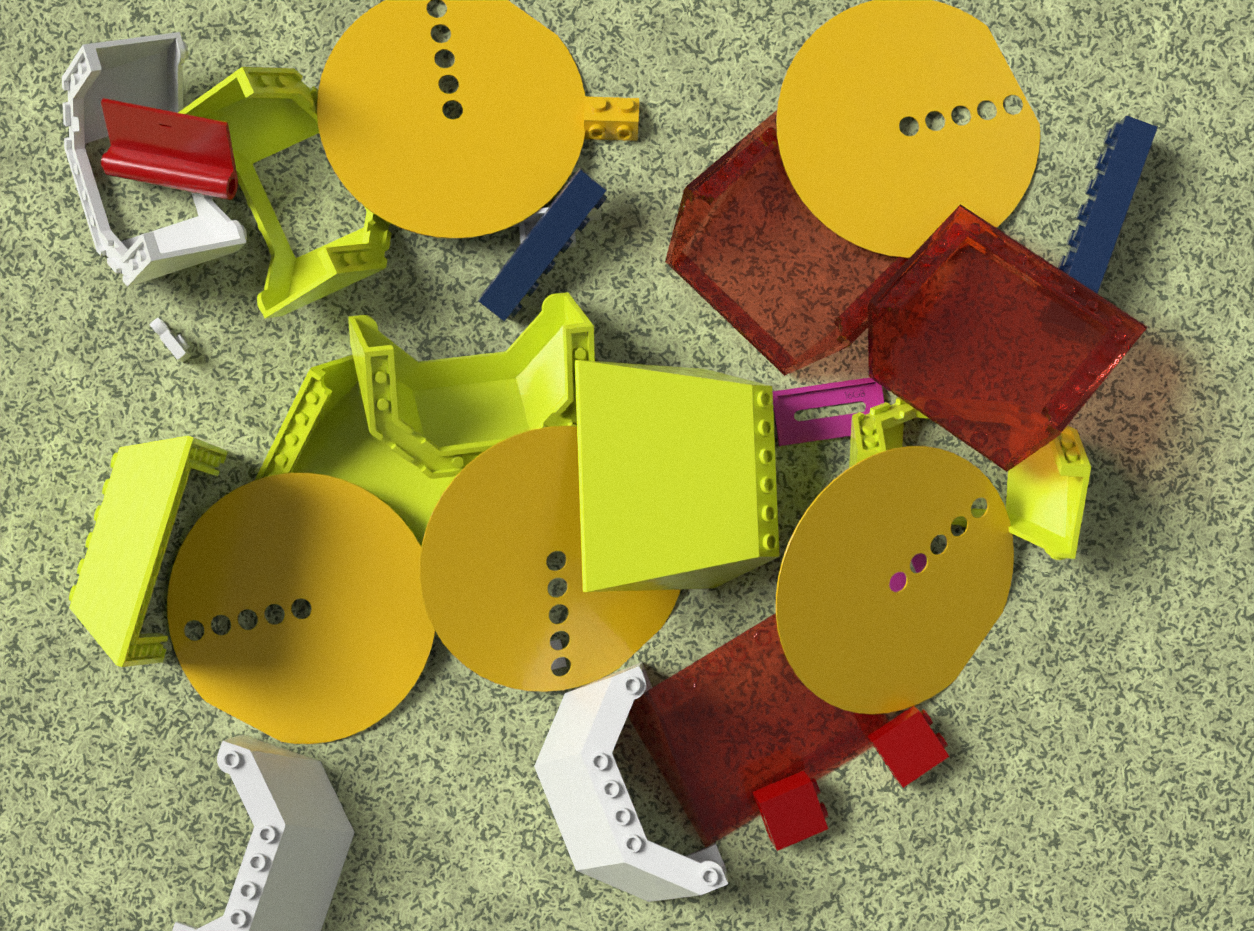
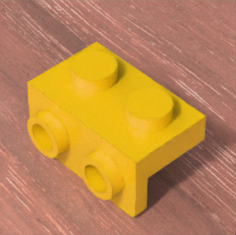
[584,96,639,141]

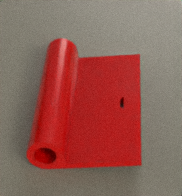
[101,98,238,200]

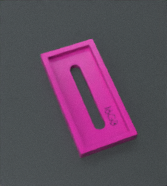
[773,376,884,447]

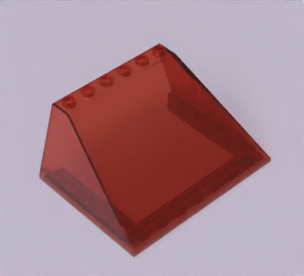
[665,110,935,376]
[867,204,1148,472]
[627,613,889,847]

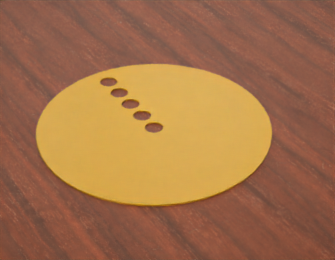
[317,0,586,239]
[776,0,1040,258]
[420,426,681,692]
[776,446,1014,714]
[167,473,435,744]

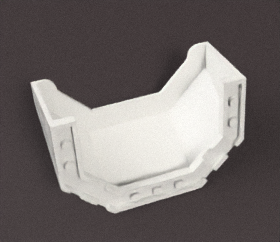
[62,32,247,286]
[534,662,728,902]
[172,734,355,931]

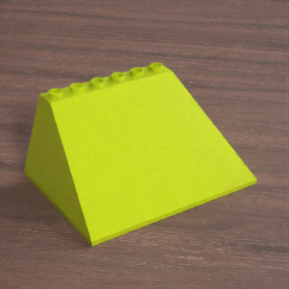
[254,354,456,547]
[575,360,780,592]
[69,436,228,667]

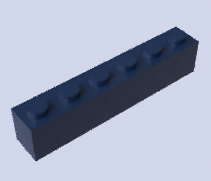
[478,167,607,321]

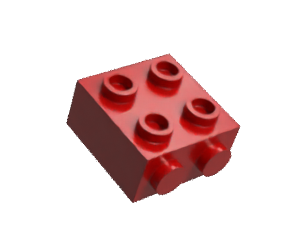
[867,706,950,788]
[752,770,829,851]

